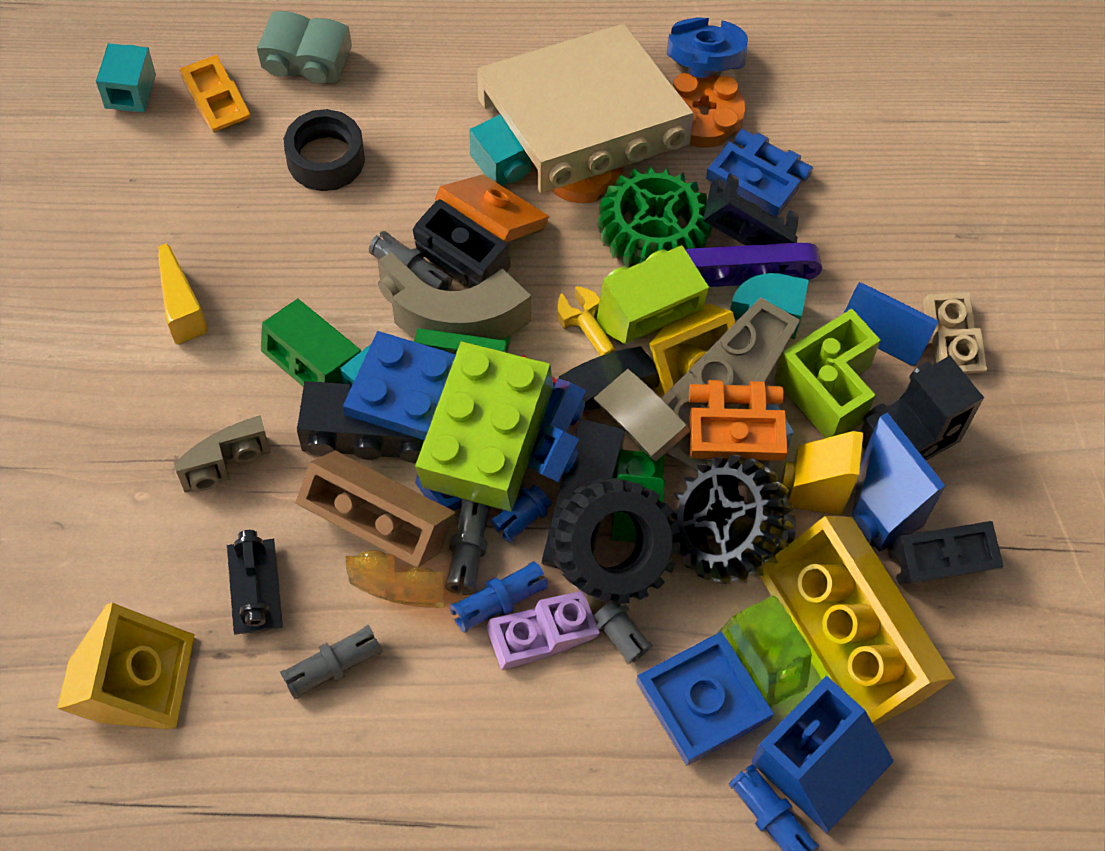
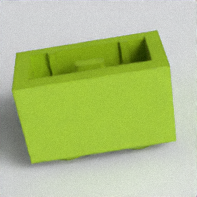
[597,245,709,344]

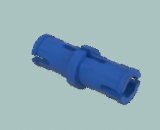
[450,561,548,633]
[729,764,820,851]

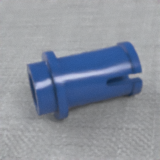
[490,484,551,543]

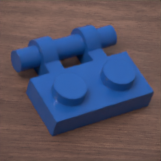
[706,129,813,217]

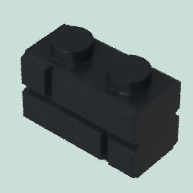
[412,199,511,288]

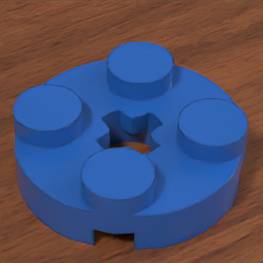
[667,17,748,78]

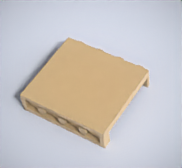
[477,23,693,194]

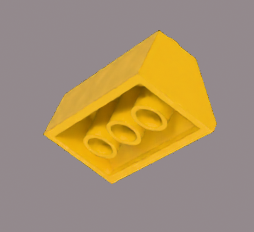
[760,516,955,727]

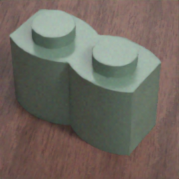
[257,11,352,84]

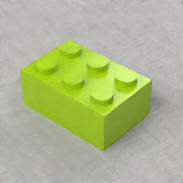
[415,341,554,512]

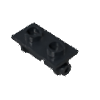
[227,530,283,635]

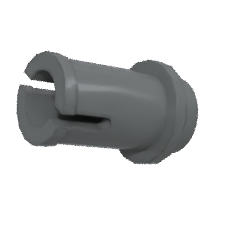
[594,600,653,665]

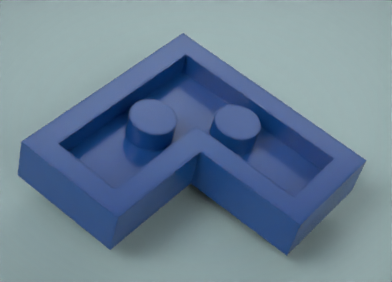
[527,378,587,482]

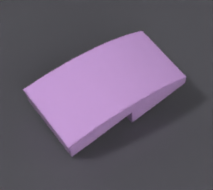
[486,591,599,670]

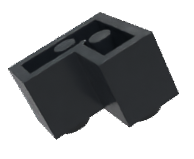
[860,356,984,461]

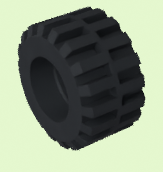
[549,478,680,604]

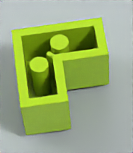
[774,309,881,438]

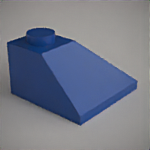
[852,412,945,552]

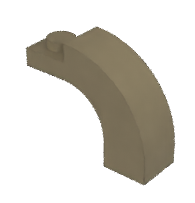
[378,252,531,340]

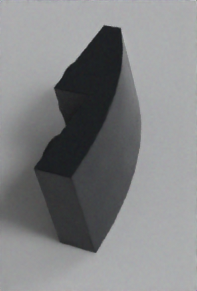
[559,346,660,411]

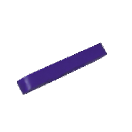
[668,243,822,287]

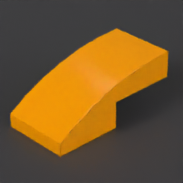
[179,54,251,133]

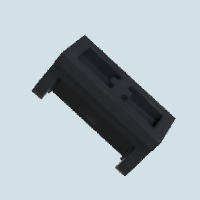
[703,173,799,246]
[887,521,1004,584]

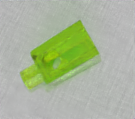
[718,595,812,708]

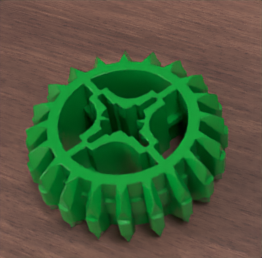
[597,165,712,267]

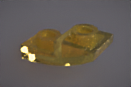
[346,550,445,608]

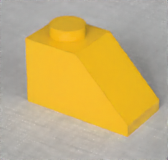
[781,431,863,516]

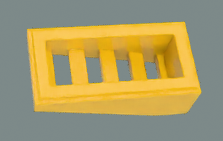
[158,243,208,344]

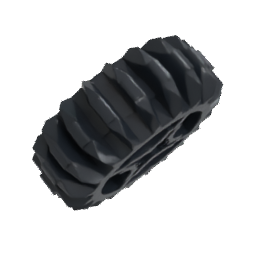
[671,455,795,585]

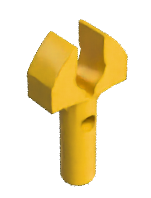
[557,286,616,356]

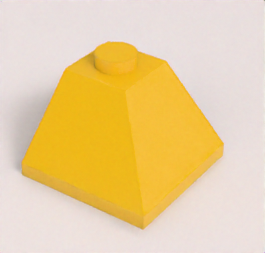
[649,303,736,394]
[57,602,195,730]

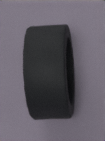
[283,109,365,191]

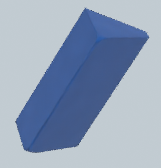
[844,282,939,366]

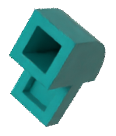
[730,273,809,339]

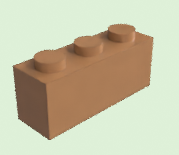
[295,450,456,568]

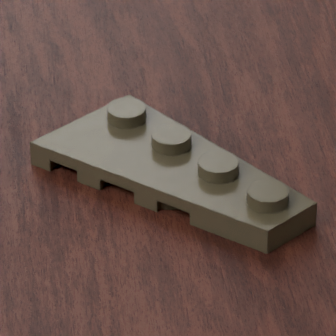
[661,297,800,473]

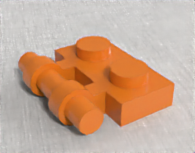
[689,380,787,461]

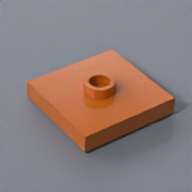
[435,174,550,242]

